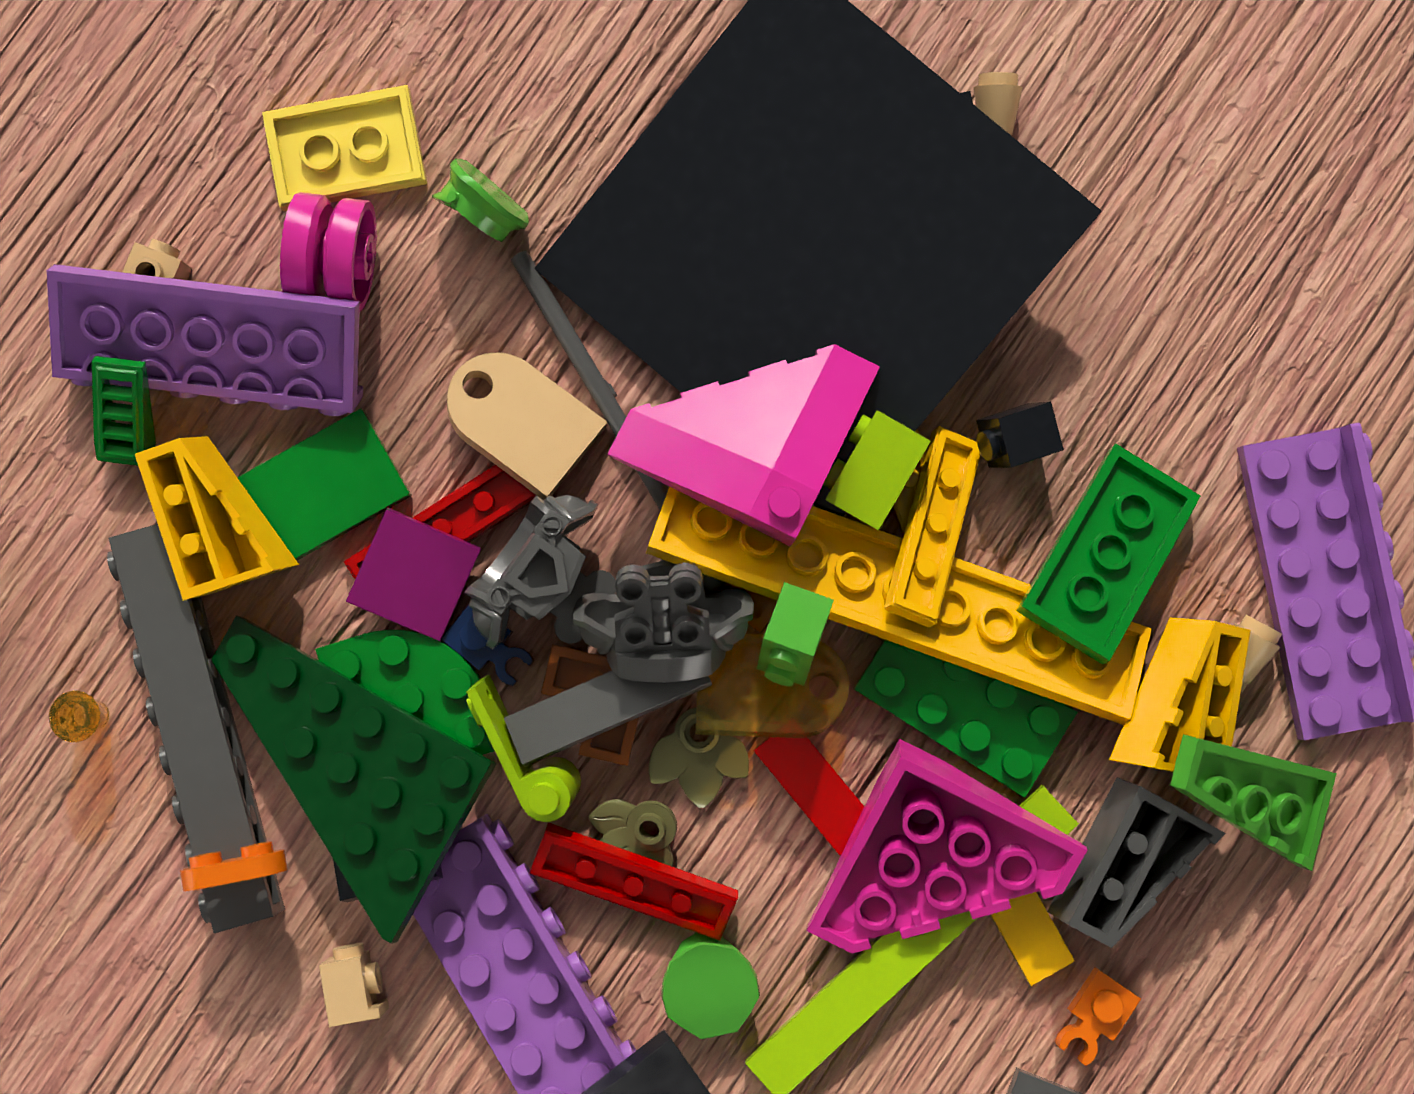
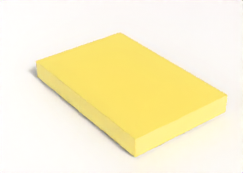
[262,85,428,212]

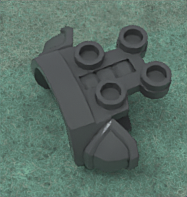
[464,495,616,650]
[573,559,754,682]

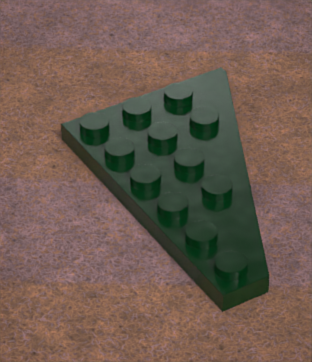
[211,615,497,943]

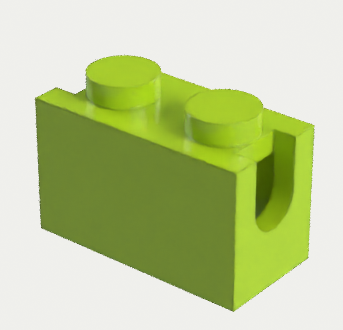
[823,411,931,531]

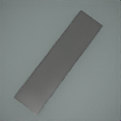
[504,671,712,767]

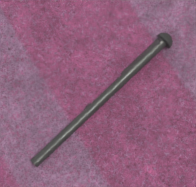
[511,250,726,592]

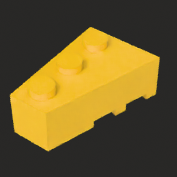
[135,436,299,601]

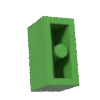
[756,582,834,686]

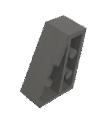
[1047,777,1226,948]

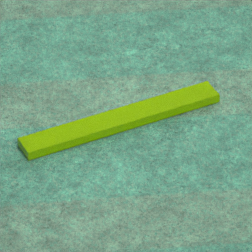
[745,785,1079,1094]

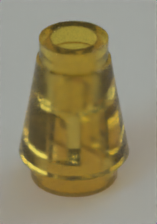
[49,691,109,742]

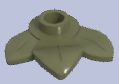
[649,707,749,808]
[588,799,677,866]

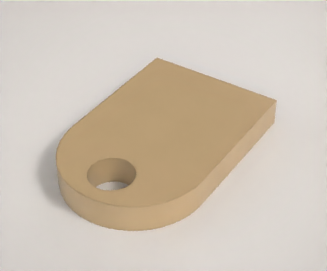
[447,352,607,500]

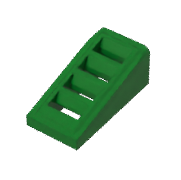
[92,356,156,466]

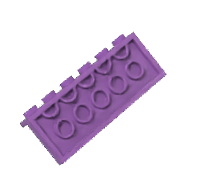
[47,264,363,416]
[1237,422,1414,740]
[413,814,636,1094]

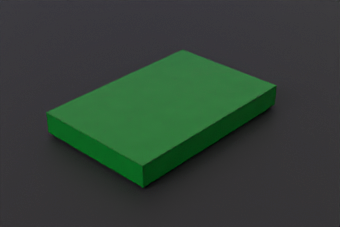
[237,408,412,560]

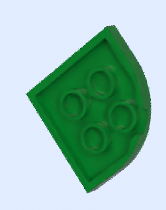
[315,630,495,755]

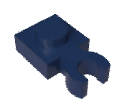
[441,605,534,686]

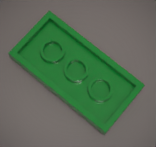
[1016,443,1201,665]
[853,639,1078,798]

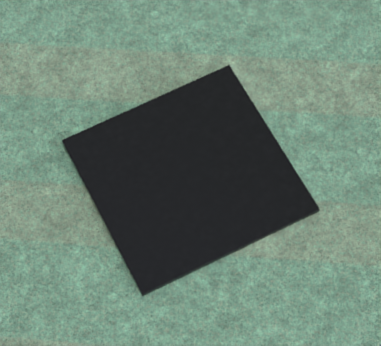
[534,0,1102,517]

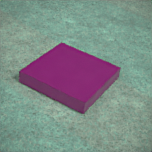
[346,507,481,641]

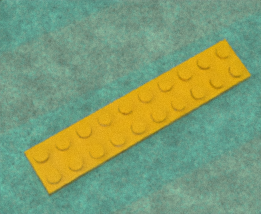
[646,487,1152,725]

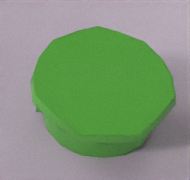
[432,158,529,242]
[661,933,760,1039]

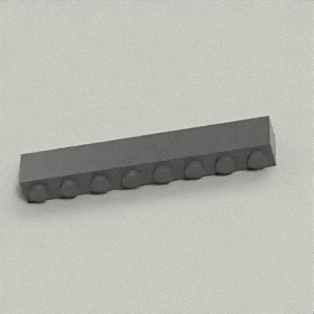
[107,524,285,934]

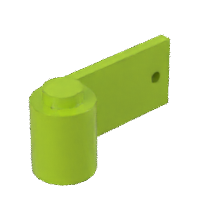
[466,675,581,822]

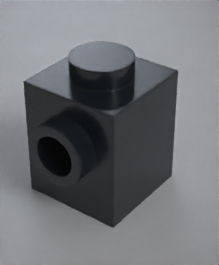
[976,401,1064,468]

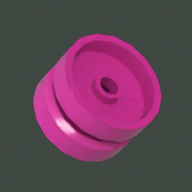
[280,192,377,312]

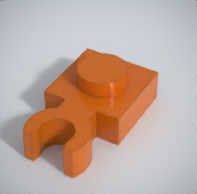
[1055,967,1141,1066]

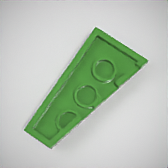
[1170,734,1337,871]

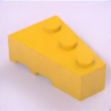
[1109,617,1251,772]

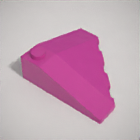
[608,344,880,547]
[807,739,1088,954]

